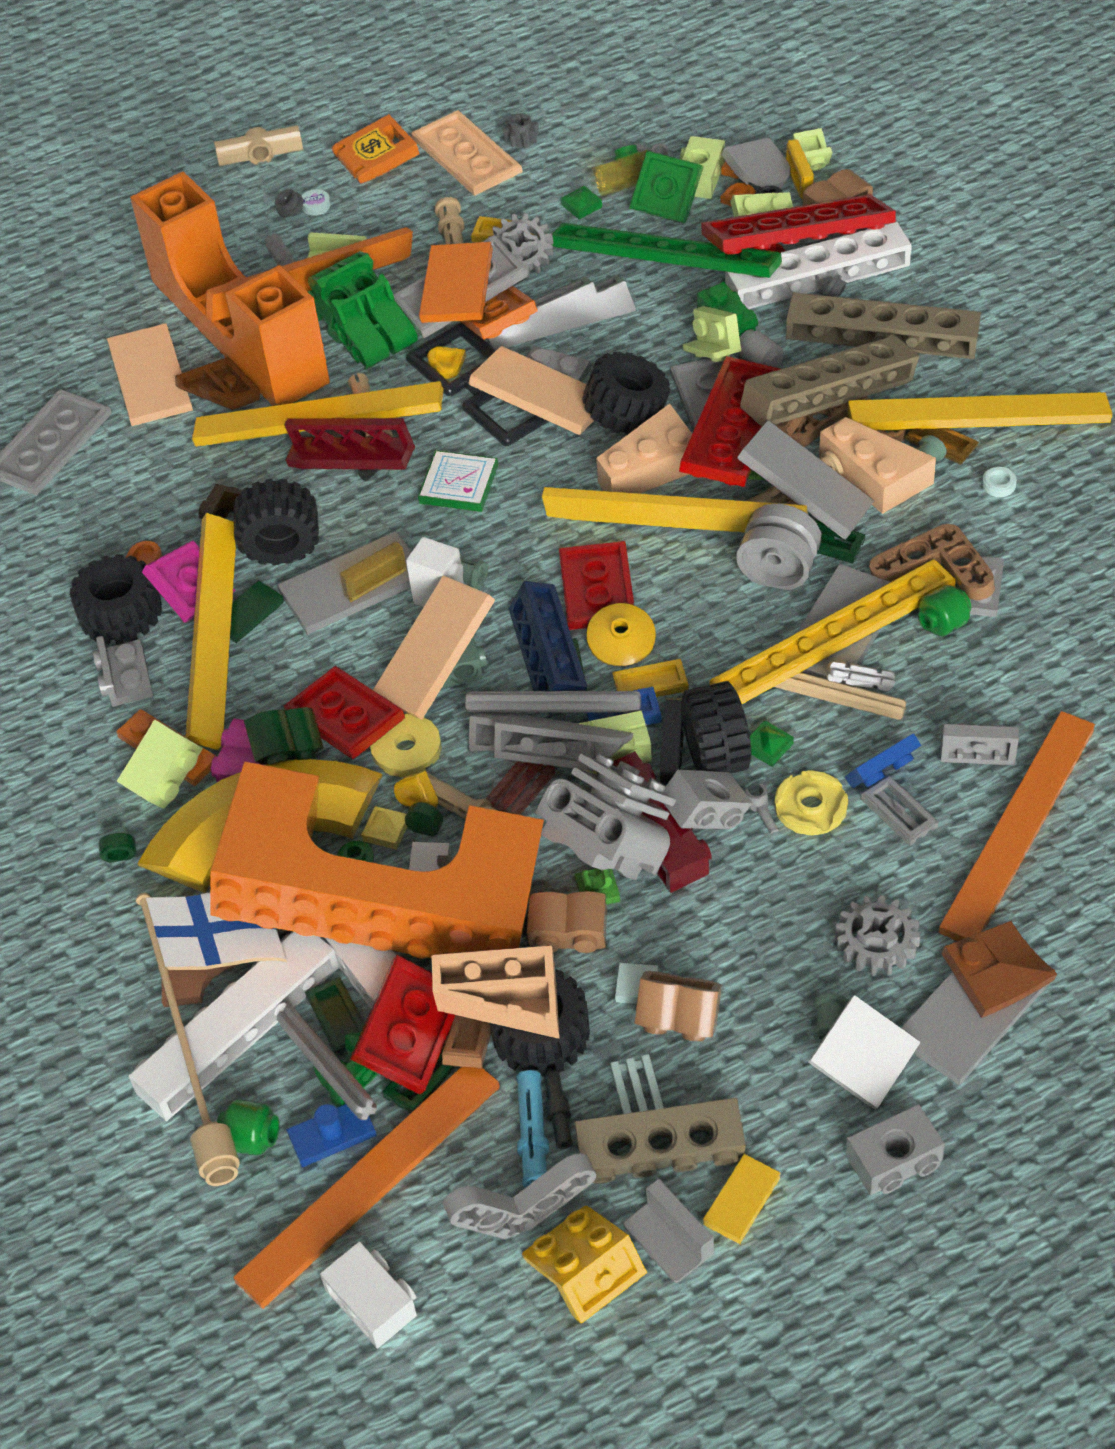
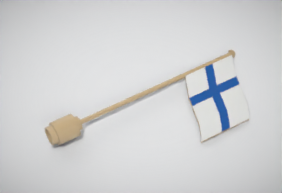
[136,893,287,1186]

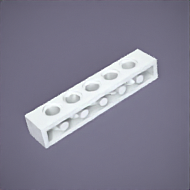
[725,222,911,309]

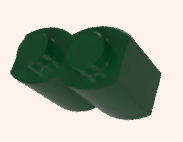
[244,707,324,765]

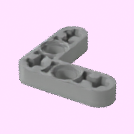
[443,1153,596,1239]

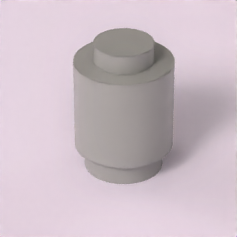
[739,330,783,368]

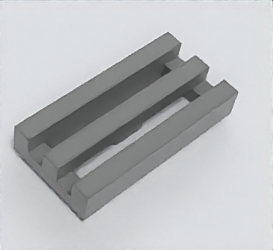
[861,775,938,846]

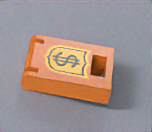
[332,114,420,184]

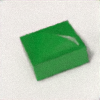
[561,185,602,220]
[750,720,794,767]

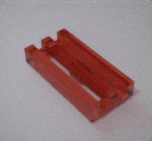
[485,761,555,815]

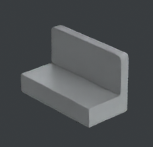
[623,1179,714,1283]

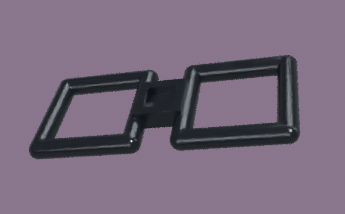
[406,323,549,446]

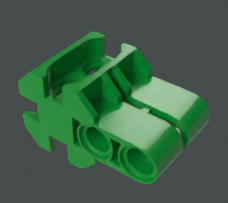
[308,251,418,370]

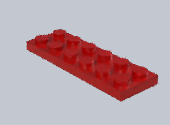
[701,194,896,254]
[679,356,781,487]

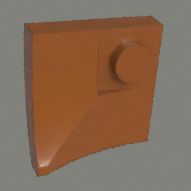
[942,921,1057,1018]

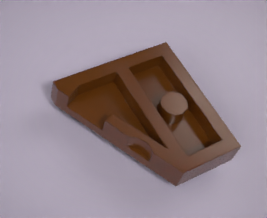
[175,357,260,410]

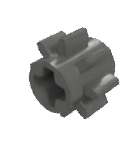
[503,113,539,148]

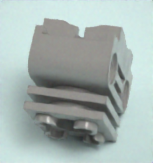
[535,753,676,880]

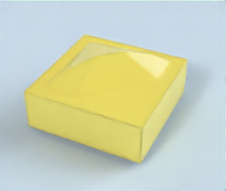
[361,806,407,850]

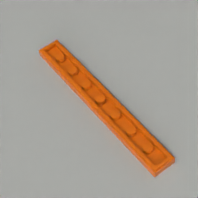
[206,227,413,322]
[939,711,1095,941]
[233,1067,500,1309]

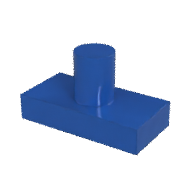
[286,1104,377,1168]

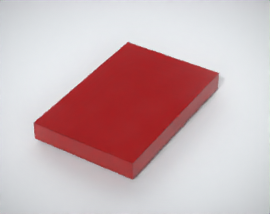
[559,541,635,630]
[283,666,405,760]
[350,955,455,1095]

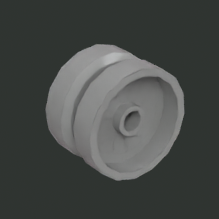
[737,503,821,590]

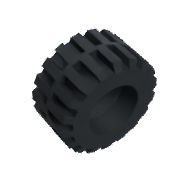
[582,352,671,435]
[233,479,319,565]
[70,554,162,645]
[681,681,752,773]
[490,969,590,1076]

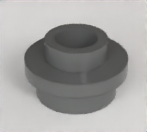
[275,189,304,217]
[819,273,847,297]

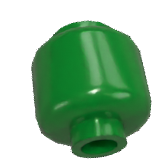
[918,585,971,637]
[217,1099,280,1155]

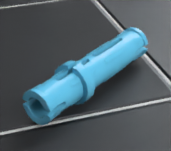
[516,1070,549,1188]

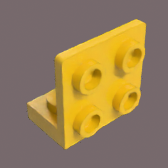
[522,1205,647,1324]

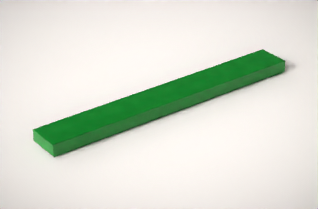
[551,223,782,278]

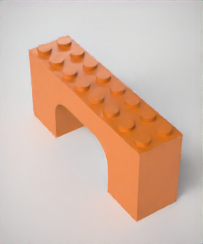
[130,171,330,406]
[210,761,544,958]

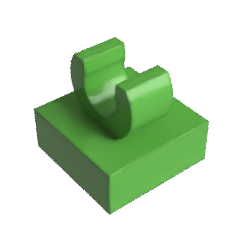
[575,868,621,905]

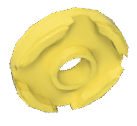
[370,714,442,777]
[774,770,848,836]

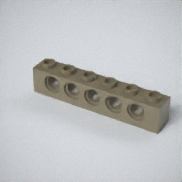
[786,293,981,359]
[740,335,919,427]

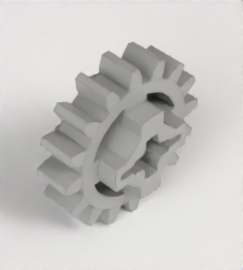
[489,213,554,278]
[835,895,921,976]

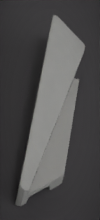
[488,275,636,350]
[469,713,633,771]

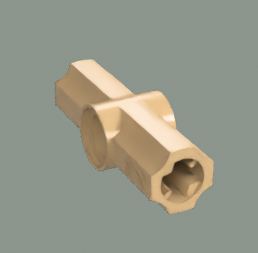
[214,125,303,166]

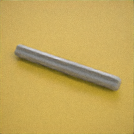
[465,691,641,713]
[277,1007,377,1120]

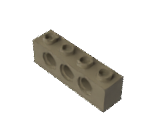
[575,1098,746,1184]

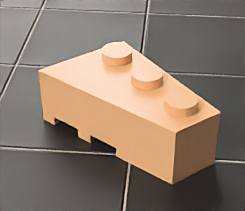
[596,404,692,494]
[819,417,936,514]
[431,946,560,1039]

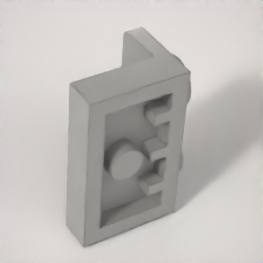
[92,636,153,707]
[941,723,1019,765]

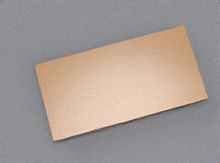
[411,110,522,196]
[107,323,193,426]
[469,346,594,435]
[373,575,495,720]

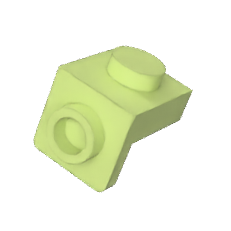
[792,128,832,171]

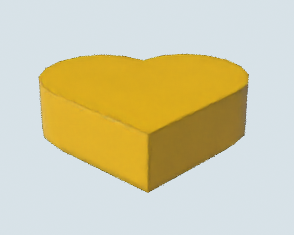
[427,347,466,379]
[394,770,438,808]

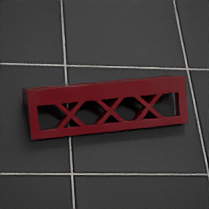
[284,418,415,470]

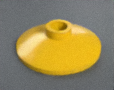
[587,603,656,666]

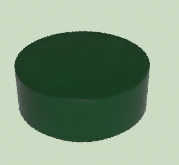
[405,802,444,837]
[98,833,137,863]

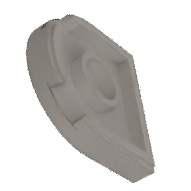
[721,138,790,188]

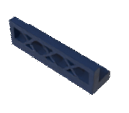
[509,581,588,691]

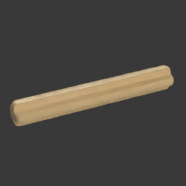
[774,672,906,720]

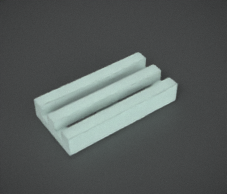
[610,1054,664,1114]

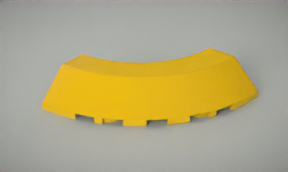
[137,759,383,893]

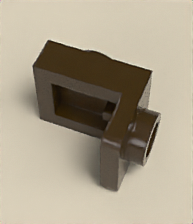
[199,484,242,520]

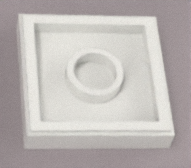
[808,995,920,1109]

